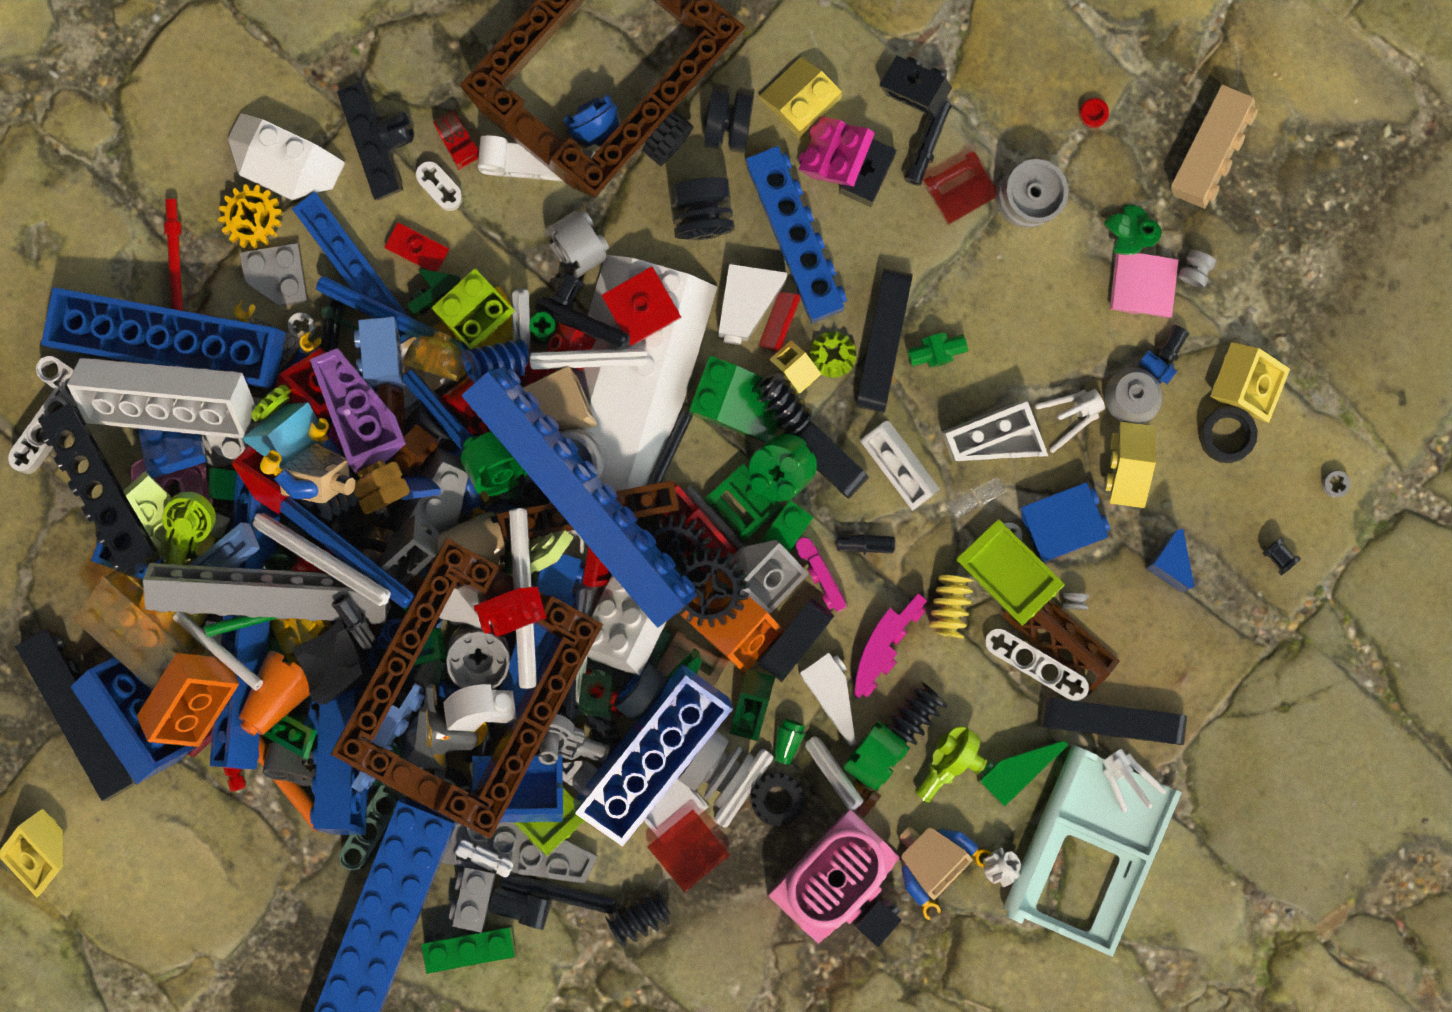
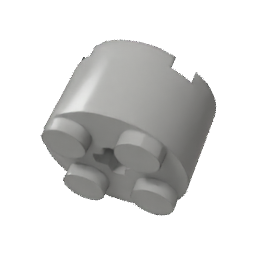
[544,210,609,278]

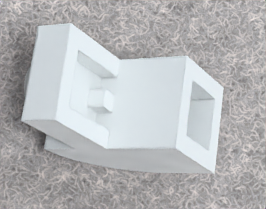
[443,684,517,731]

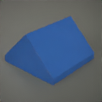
[1146,529,1195,592]

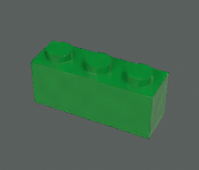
[421,926,517,974]

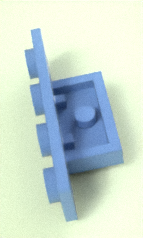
[351,683,425,792]

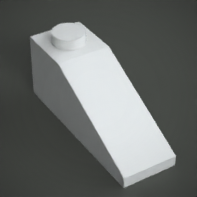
[799,653,856,747]

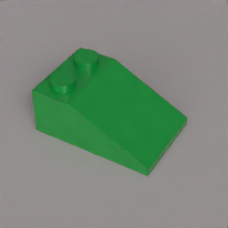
[689,356,781,443]

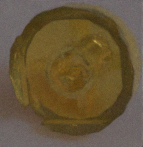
[403,331,463,382]

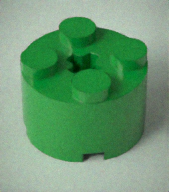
[461,431,527,496]
[749,434,817,501]
[843,721,911,790]

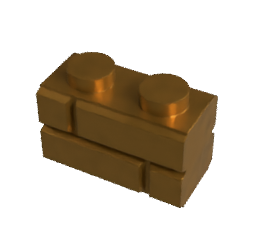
[353,460,410,514]

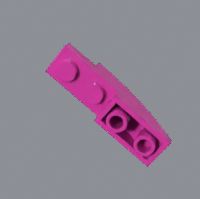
[853,593,927,699]

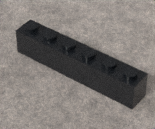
[15,629,136,801]

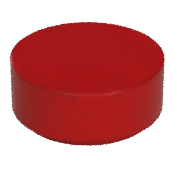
[1079,98,1109,129]

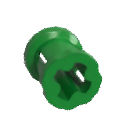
[529,312,555,344]

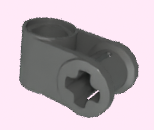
[262,742,317,786]

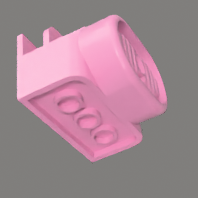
[767,809,900,944]

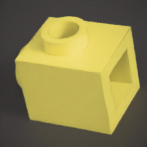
[769,340,821,394]

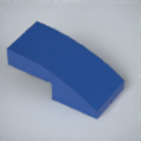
[401,475,441,500]

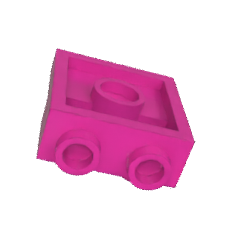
[798,116,875,186]

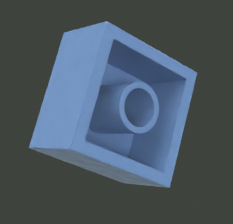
[354,317,404,392]

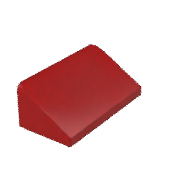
[759,292,800,353]

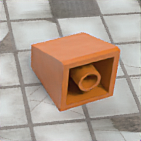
[680,571,784,674]

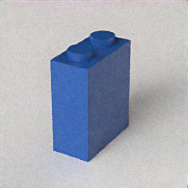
[1018,482,1110,563]

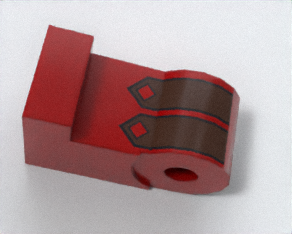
[432,110,479,170]

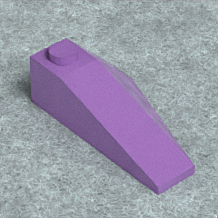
[310,348,406,474]

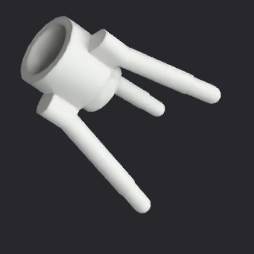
[1035,389,1105,453]
[1102,749,1166,812]

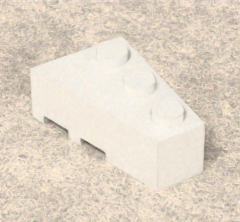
[941,400,1048,461]

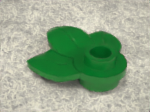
[1104,204,1162,255]

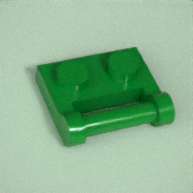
[704,464,783,542]

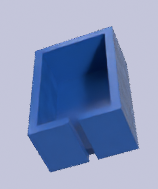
[472,755,563,823]

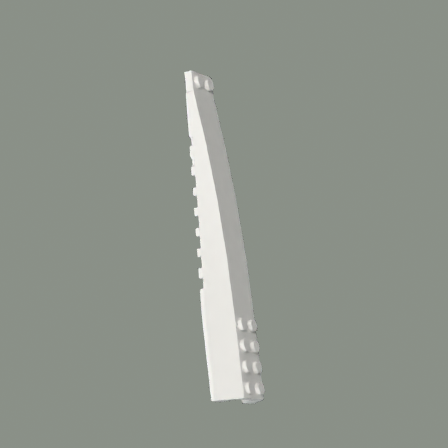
[531,255,717,617]

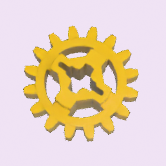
[218,184,283,249]

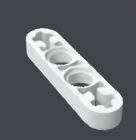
[985,629,1089,701]

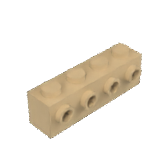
[1171,85,1258,209]

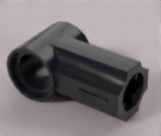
[489,887,552,930]

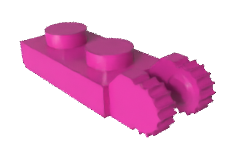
[796,537,848,613]

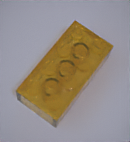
[73,571,207,691]

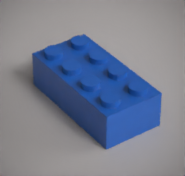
[70,650,195,785]

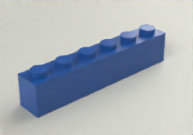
[499,554,585,725]

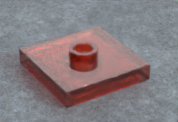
[647,809,730,893]

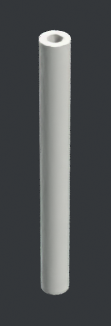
[173,612,263,690]

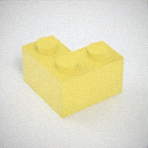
[1105,421,1156,508]

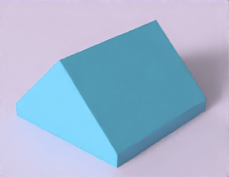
[243,402,327,467]

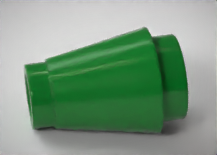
[774,719,806,765]

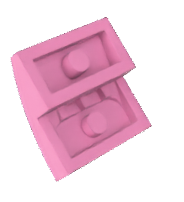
[1110,253,1178,318]

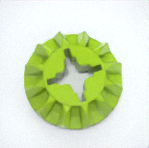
[810,331,857,378]
[251,385,291,423]

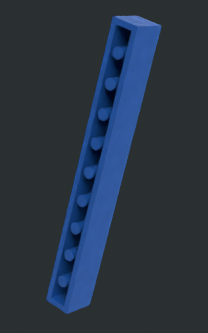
[209,472,280,770]

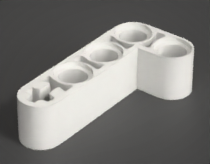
[478,135,595,181]
[8,356,80,474]

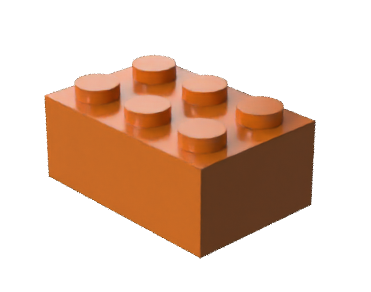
[137,652,239,747]

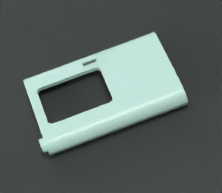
[1003,745,1182,957]

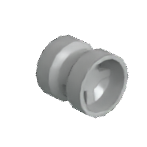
[1178,249,1217,288]

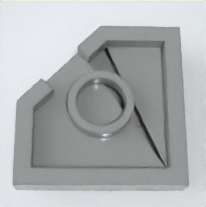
[240,243,308,307]

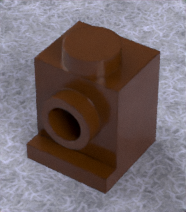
[388,424,440,475]

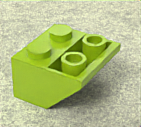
[432,268,515,350]

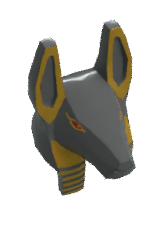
[400,683,478,780]

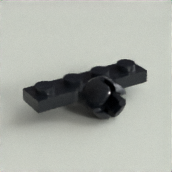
[337,81,415,201]

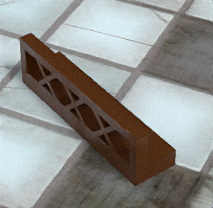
[1002,599,1120,695]

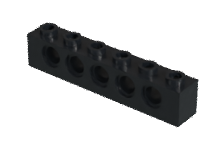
[39,403,161,577]

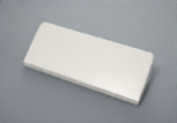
[860,420,940,511]

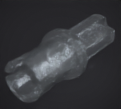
[947,478,1005,520]

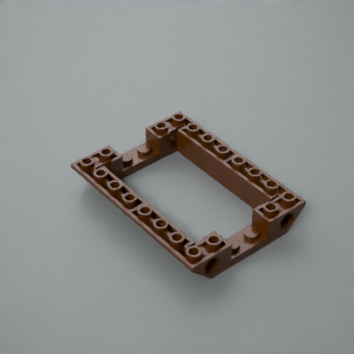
[460,0,746,198]
[330,538,603,839]

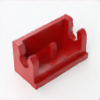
[474,586,546,636]

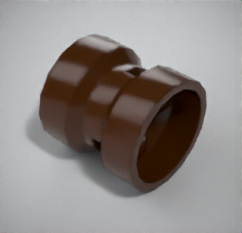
[840,779,881,818]

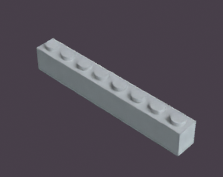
[143,563,390,624]

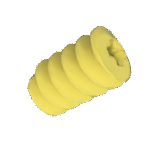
[929,575,974,639]

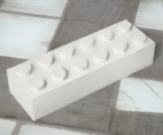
[67,358,256,439]

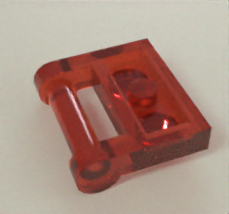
[922,151,996,226]

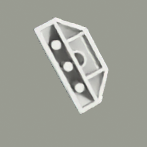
[228,113,345,200]

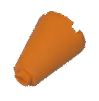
[239,651,310,736]

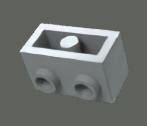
[449,867,496,933]

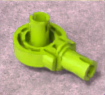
[162,492,216,565]
[915,726,987,803]

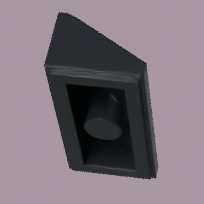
[500,473,550,509]

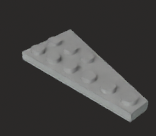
[441,782,598,883]

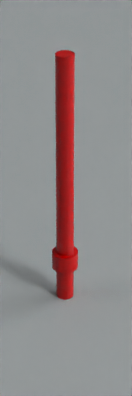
[163,199,183,311]

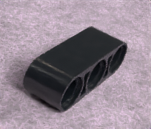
[795,420,869,499]
[759,598,834,683]

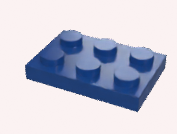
[138,428,207,478]

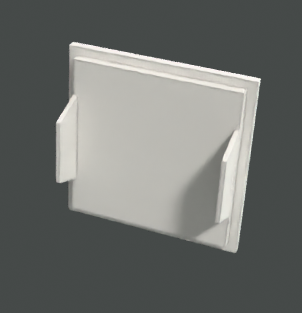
[644,774,709,844]

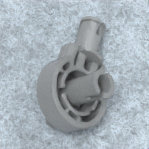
[535,714,610,765]

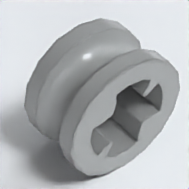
[1322,471,1351,497]
[1062,593,1089,610]

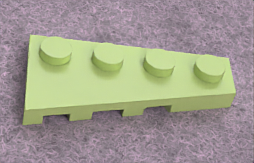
[123,471,218,565]
[501,530,574,577]

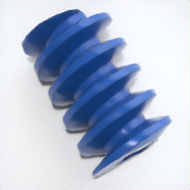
[462,338,529,383]

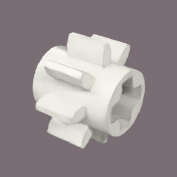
[984,848,1021,887]

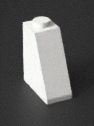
[719,264,787,345]

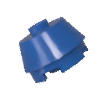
[562,93,620,148]

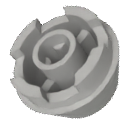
[1105,367,1163,424]

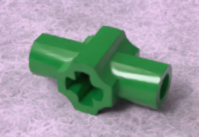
[907,333,968,368]

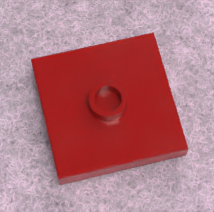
[601,266,682,347]

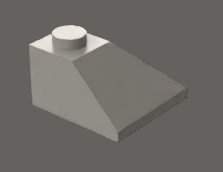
[720,540,809,614]

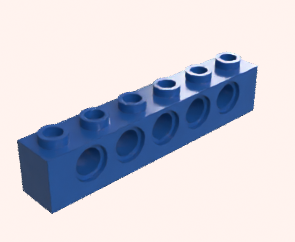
[745,146,847,324]

